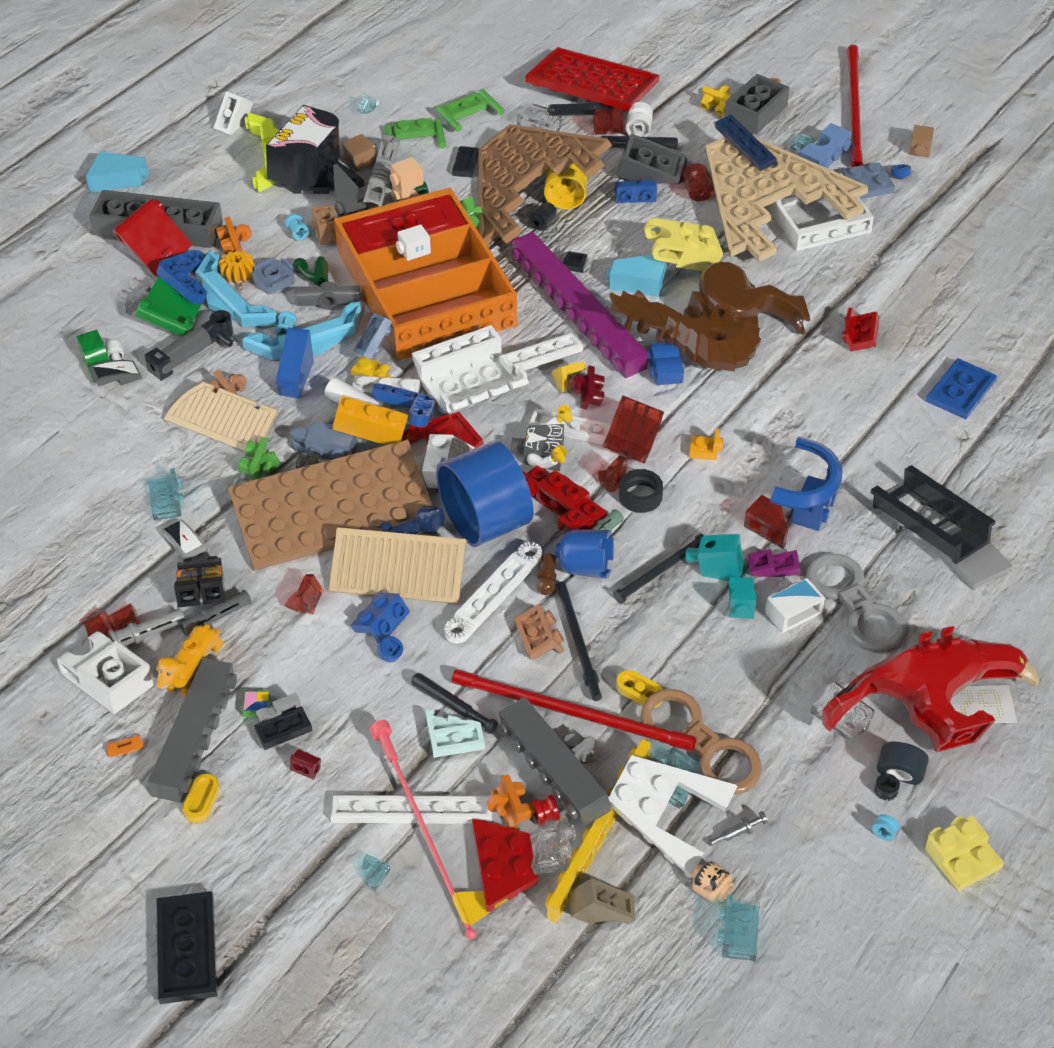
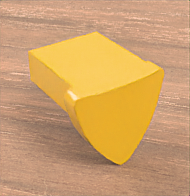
[552,361,586,393]

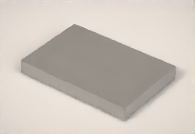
[932,524,1013,589]

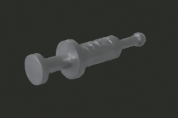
[708,811,768,846]

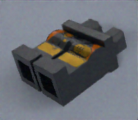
[174,556,225,608]

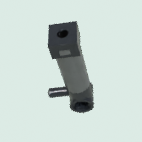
[144,310,234,381]

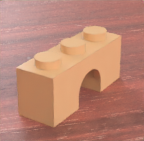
[390,157,423,203]

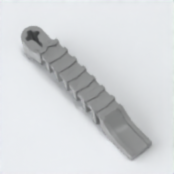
[363,135,400,207]

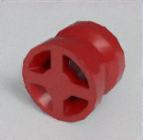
[531,794,560,826]

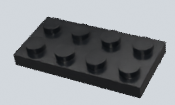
[156,891,218,1004]

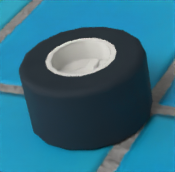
[877,741,929,785]

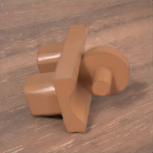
[210,369,247,394]

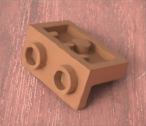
[514,604,564,660]

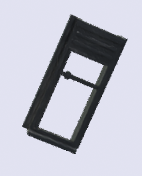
[870,465,996,564]

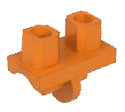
[216,216,252,254]
[486,774,534,829]

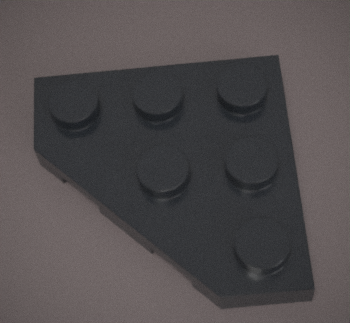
[281,161,365,194]

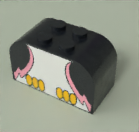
[266,105,340,188]

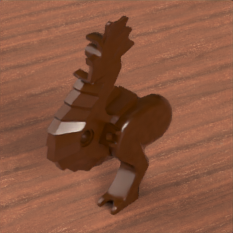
[609,262,810,372]

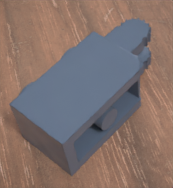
[290,422,358,460]

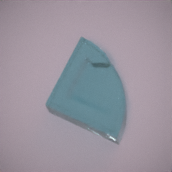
[356,94,379,114]
[362,854,390,891]

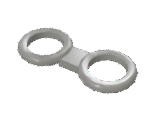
[807,553,906,652]

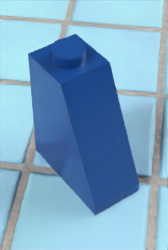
[276,327,314,398]

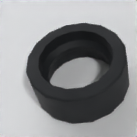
[619,469,663,513]

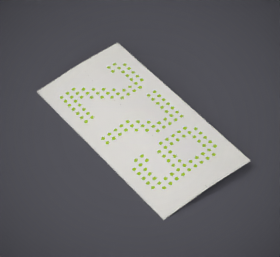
[950,685,1017,723]

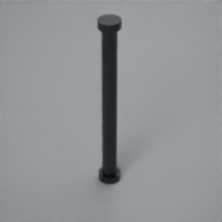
[613,533,704,604]

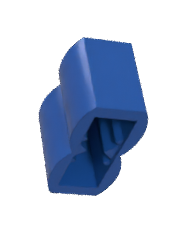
[646,342,684,385]

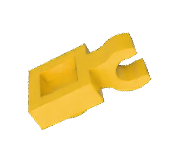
[351,356,392,378]

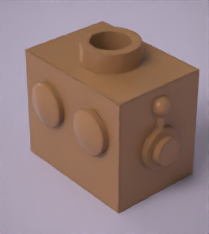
[342,133,377,172]
[312,204,337,245]

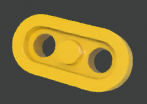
[616,670,663,708]

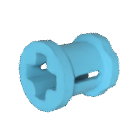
[285,214,310,240]
[275,311,297,337]

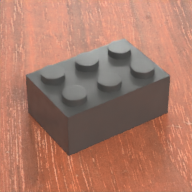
[724,74,790,134]

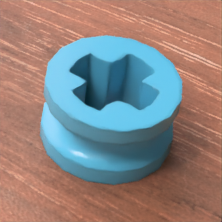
[872,814,900,841]

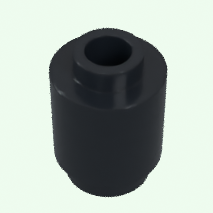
[529,202,557,230]

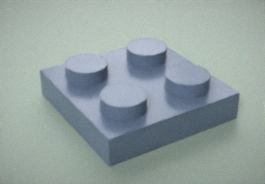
[842,162,895,199]
[353,313,393,360]

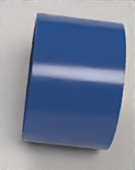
[436,440,534,547]

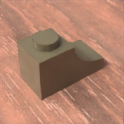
[570,878,635,925]

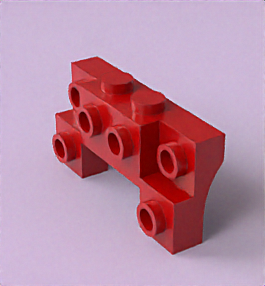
[522,465,607,530]

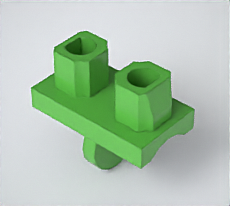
[460,197,482,230]
[239,437,280,481]

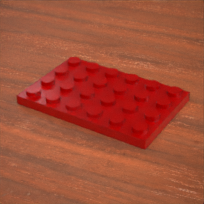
[525,47,660,111]

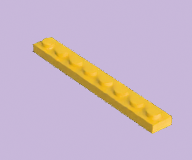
[545,739,652,923]

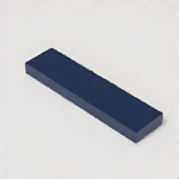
[715,115,777,171]

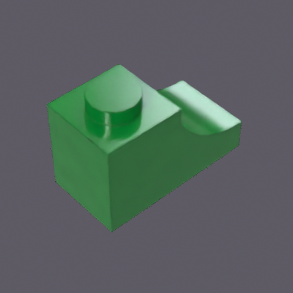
[76,329,110,382]

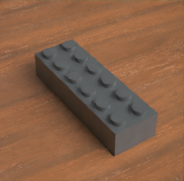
[89,190,223,248]

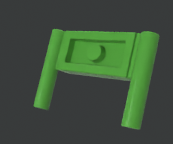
[436,89,505,132]
[384,118,446,149]

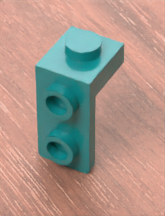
[729,577,756,619]

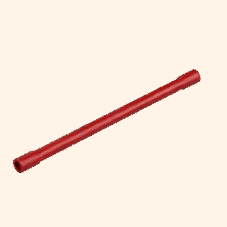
[847,45,863,167]
[452,669,697,752]

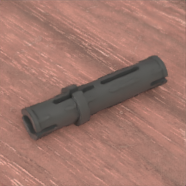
[179,590,252,636]

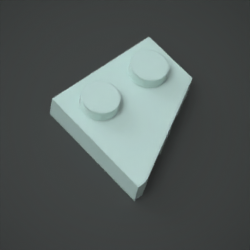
[425,711,485,758]

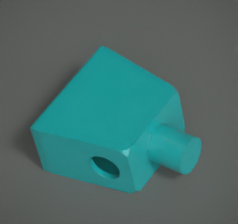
[686,534,744,581]

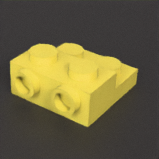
[925,816,1004,891]

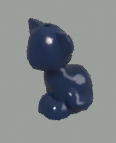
[380,506,445,535]

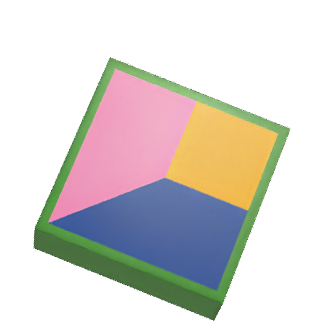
[242,691,271,717]

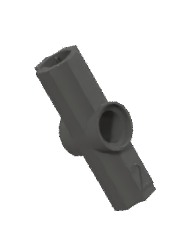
[295,282,361,310]

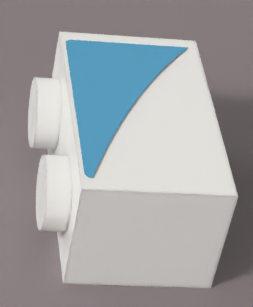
[765,578,825,633]

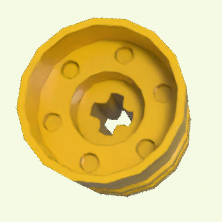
[544,163,587,210]

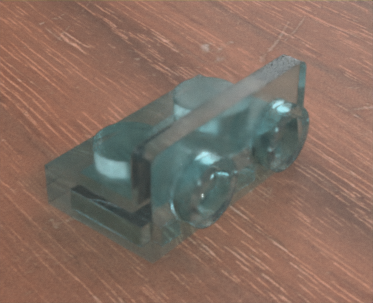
[149,468,185,521]
[717,894,760,961]

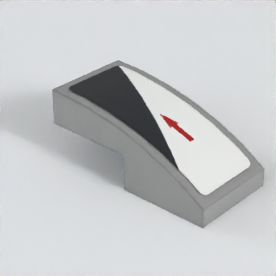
[161,519,207,559]

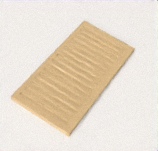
[329,527,467,604]

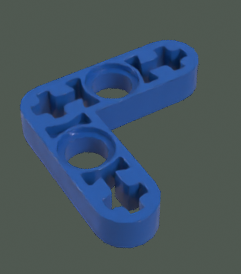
[157,250,207,305]
[371,383,436,427]

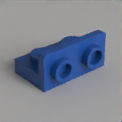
[614,180,657,203]

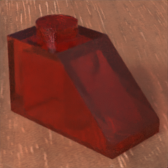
[744,495,788,549]

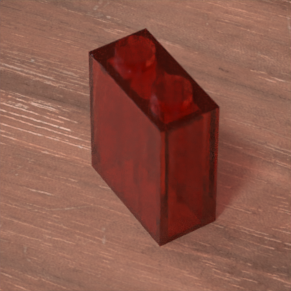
[602,395,664,464]

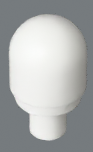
[105,339,124,361]

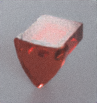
[598,455,628,493]
[285,574,324,614]

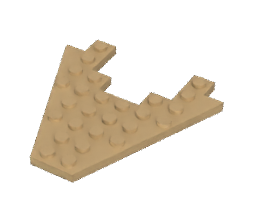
[705,137,868,262]

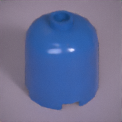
[555,529,614,579]

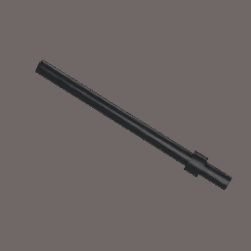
[556,581,602,701]

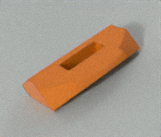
[106,734,144,757]

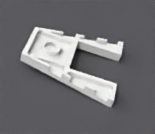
[608,755,737,879]

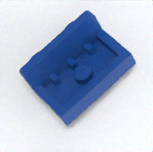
[351,592,410,644]

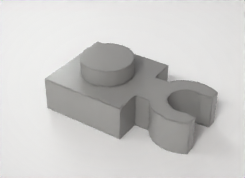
[256,693,301,723]

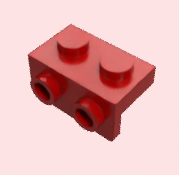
[842,307,880,352]

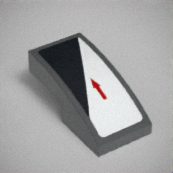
[90,360,142,387]

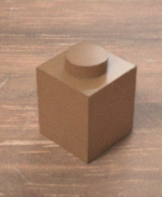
[909,125,934,157]

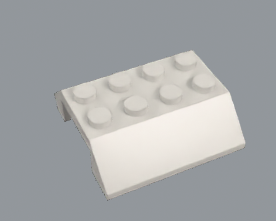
[412,325,529,414]

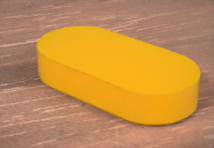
[182,773,220,823]

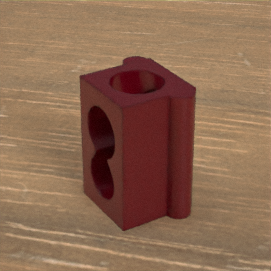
[290,749,321,780]

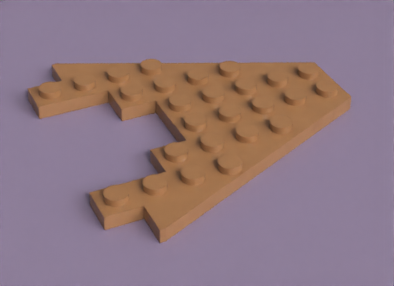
[479,124,612,245]

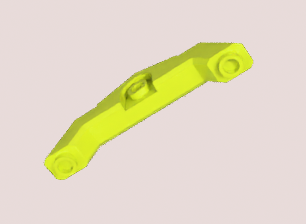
[245,113,279,193]

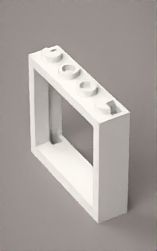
[766,173,874,251]

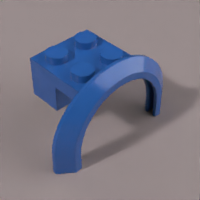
[770,436,842,531]

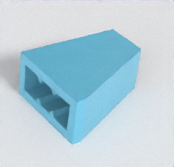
[86,151,149,192]
[606,255,667,297]

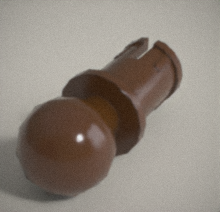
[536,553,557,596]

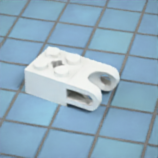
[57,631,154,714]

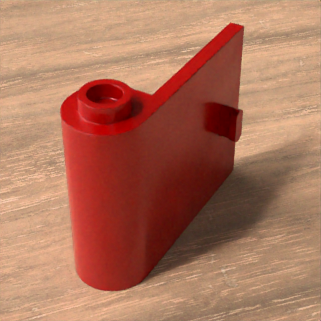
[112,199,193,277]

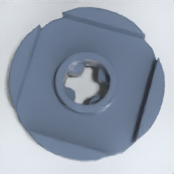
[252,257,294,294]

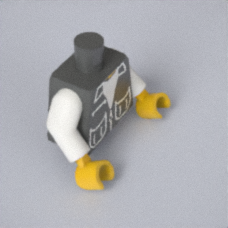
[511,404,572,471]

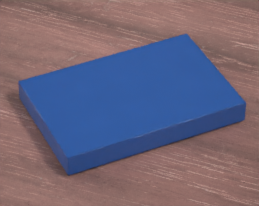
[926,358,997,420]

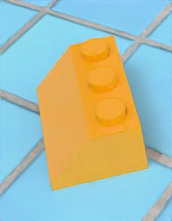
[332,394,409,445]

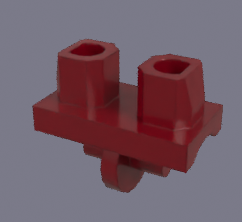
[568,365,605,410]

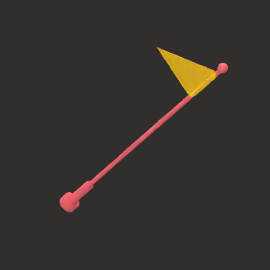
[369,720,508,939]

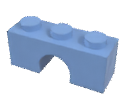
[799,123,851,168]

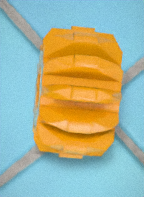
[219,250,255,284]

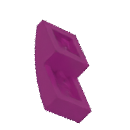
[748,549,801,577]

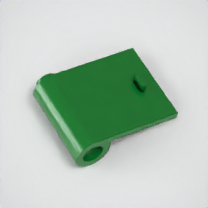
[135,277,202,337]

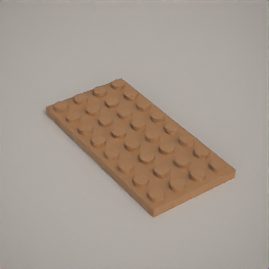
[228,440,433,571]

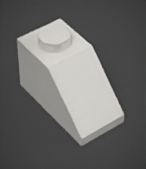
[213,92,253,135]

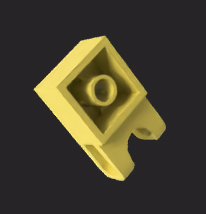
[644,218,723,271]

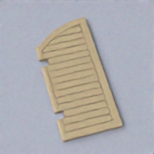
[164,381,279,452]

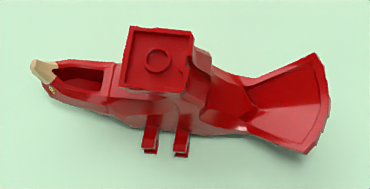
[821,626,1039,753]

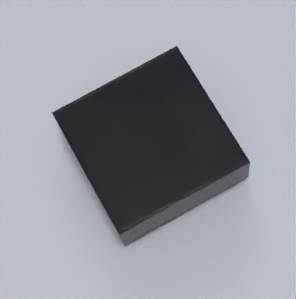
[563,251,588,273]

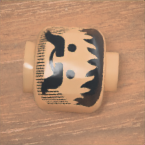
[691,861,734,903]

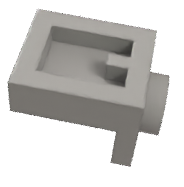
[560,728,594,763]

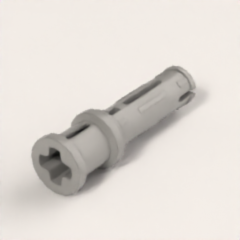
[108,608,185,647]

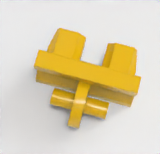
[700,85,733,118]

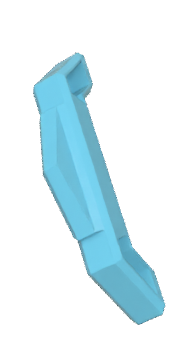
[196,250,278,327]
[242,301,364,361]

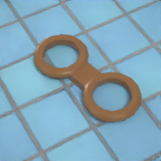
[640,689,762,795]

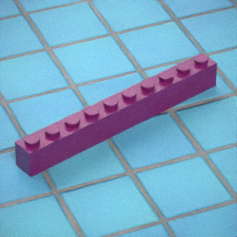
[510,232,648,379]

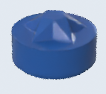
[891,164,911,179]
[377,636,404,662]

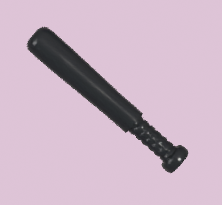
[411,673,498,734]

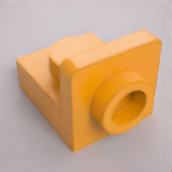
[689,429,724,460]

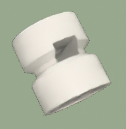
[626,102,653,137]

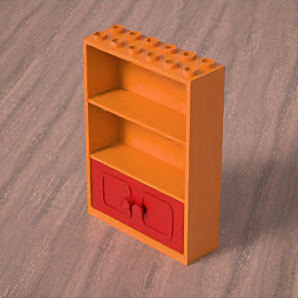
[334,187,518,361]

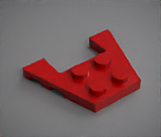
[401,412,484,492]

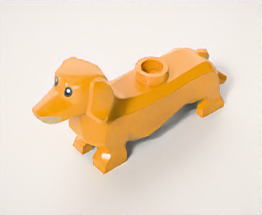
[156,623,224,696]

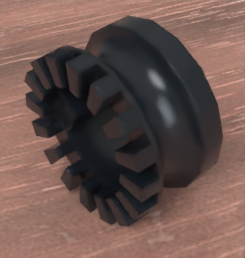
[874,774,900,801]

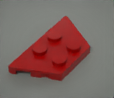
[472,819,538,912]

